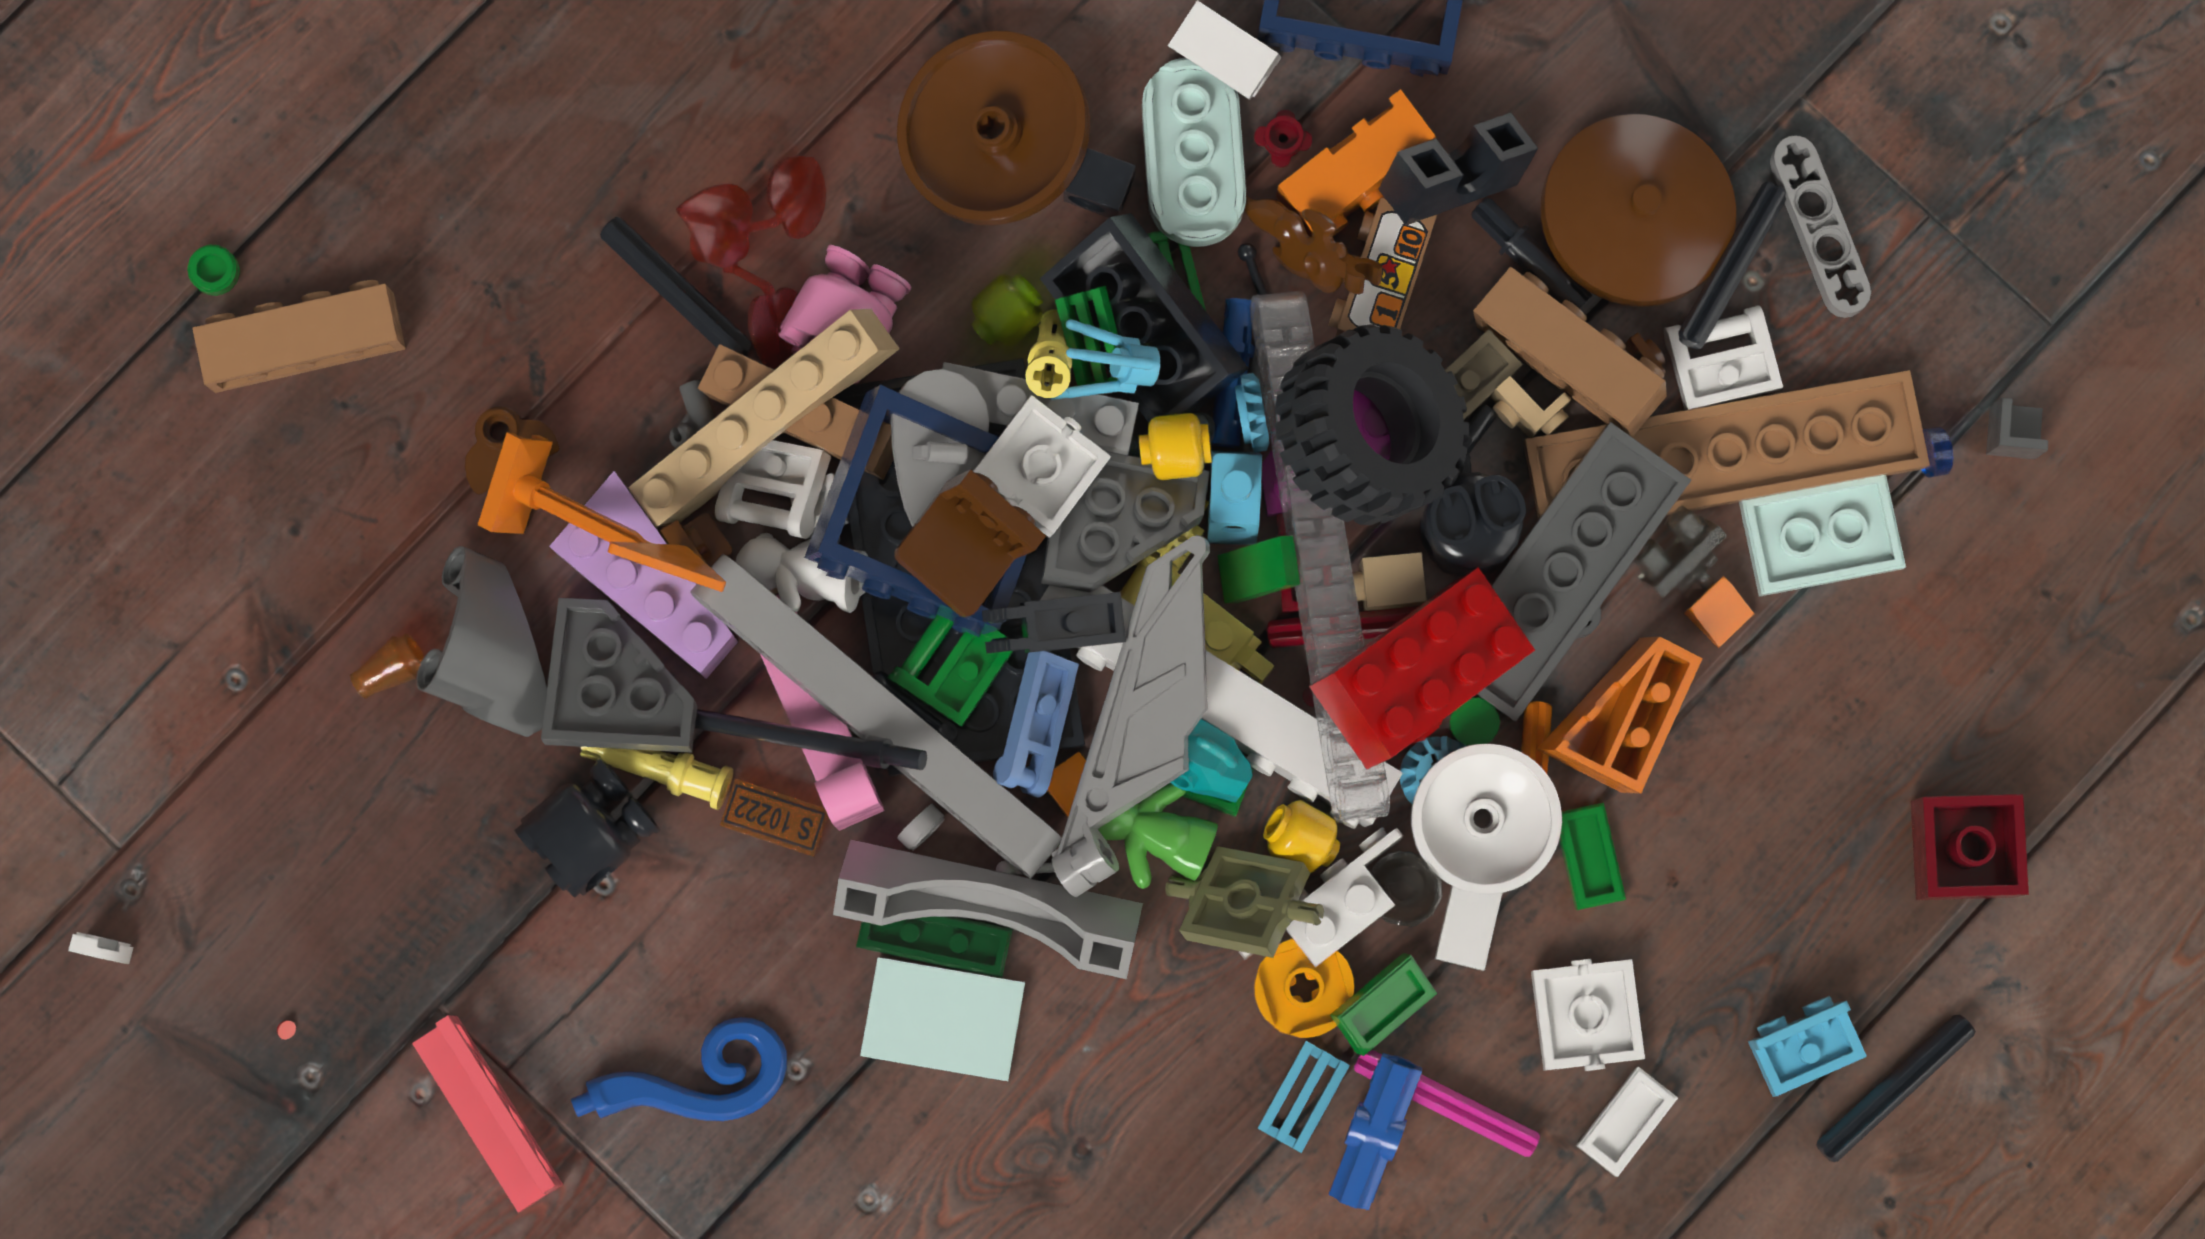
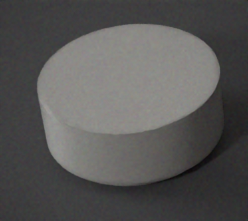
[897,803,945,851]

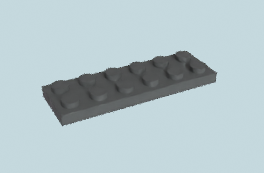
[1478,422,1691,722]

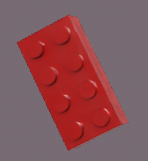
[1309,567,1535,769]

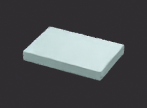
[1739,475,1906,597]
[860,957,1025,1081]

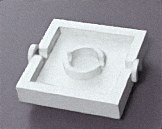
[974,395,1111,538]
[1531,959,1645,1071]

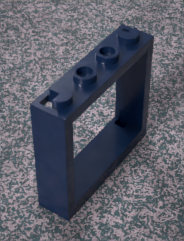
[1257,0,1463,77]
[804,385,1027,637]

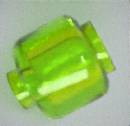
[971,273,1044,346]

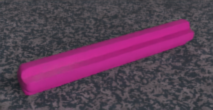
[1354,1050,1540,1157]

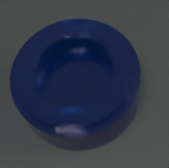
[1921,427,1954,478]

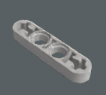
[1770,135,1871,318]

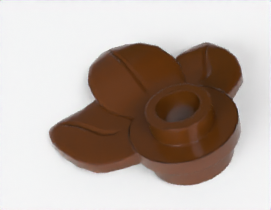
[465,406,560,495]

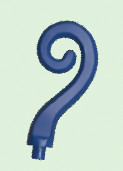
[571,1017,787,1121]

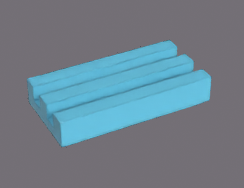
[1257,1041,1350,1153]

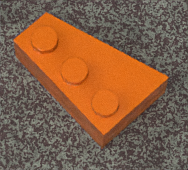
[1276,89,1436,237]
[1536,636,1703,794]

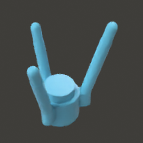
[1050,319,1160,400]

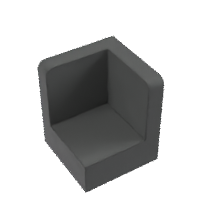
[1986,398,2048,460]

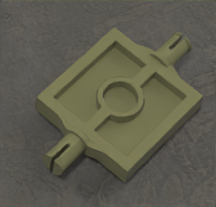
[1165,846,1324,958]

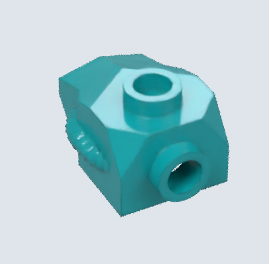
[1170,719,1253,803]

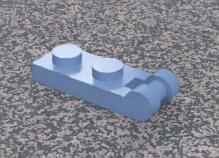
[993,651,1079,798]

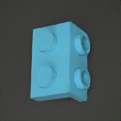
[1748,996,1867,1097]

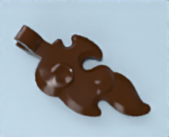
[1244,196,1383,295]

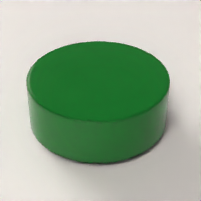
[187,245,240,296]
[1449,698,1500,746]

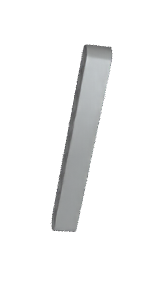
[690,554,1062,879]

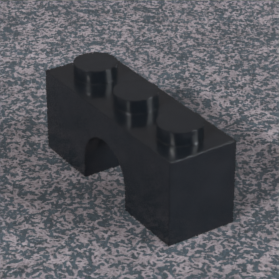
[1379,112,1538,226]

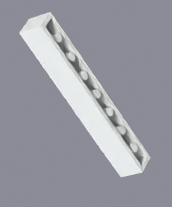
[1041,585,1403,829]

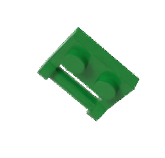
[888,615,1013,728]

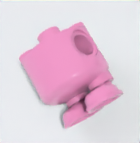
[779,245,911,384]

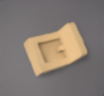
[1491,376,1571,438]

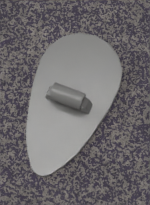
[891,369,989,527]

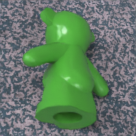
[1098,783,1218,889]

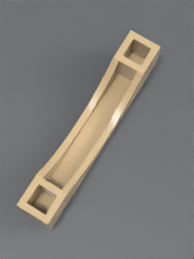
[628,309,899,528]

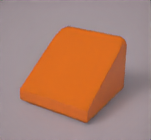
[1684,576,1754,648]
[1047,752,1086,818]

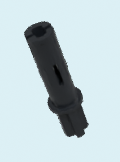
[1471,198,1593,309]

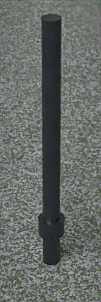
[695,709,927,770]

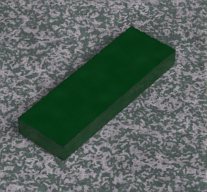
[856,916,1013,978]

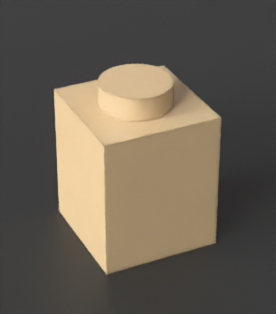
[1352,552,1427,611]

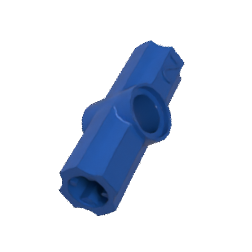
[1329,1053,1423,1210]

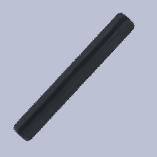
[1678,182,1786,350]
[600,217,753,357]
[1816,1014,1976,1162]

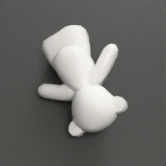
[736,533,868,613]

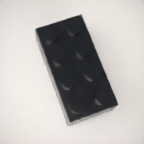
[1040,213,1249,423]

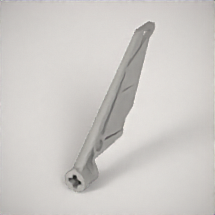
[1051,535,1210,897]

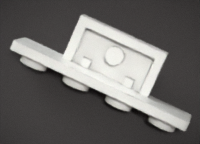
[1239,828,1403,967]

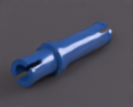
[1210,298,1256,449]

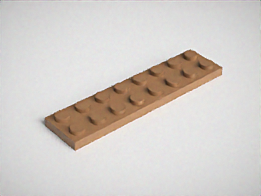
[1523,370,1930,519]

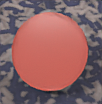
[277,1020,296,1040]

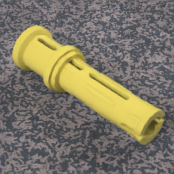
[1026,309,1072,398]
[580,747,733,810]

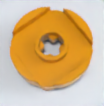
[1254,939,1354,1038]

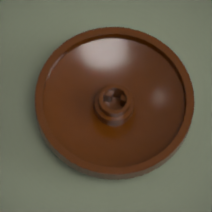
[897,31,1090,225]
[1541,114,1736,306]

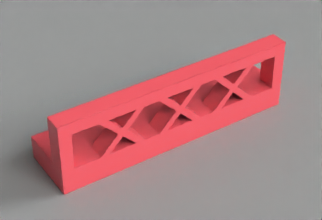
[412,1015,563,1213]

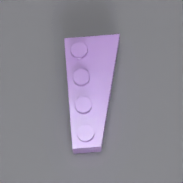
[549,471,738,679]

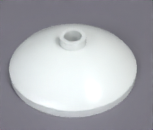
[1411,744,1562,894]

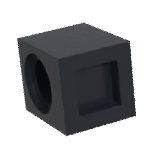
[1064,148,1136,218]

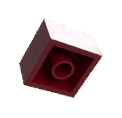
[1911,794,2029,900]

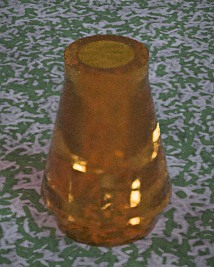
[350,634,425,699]

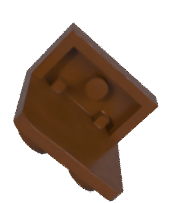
[895,469,1046,617]

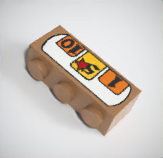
[1328,198,1437,337]

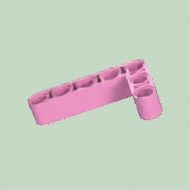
[760,594,885,831]

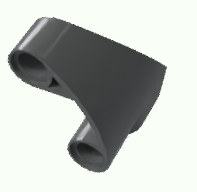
[416,546,547,737]

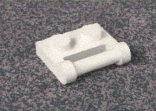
[1663,306,1783,410]
[715,440,831,539]

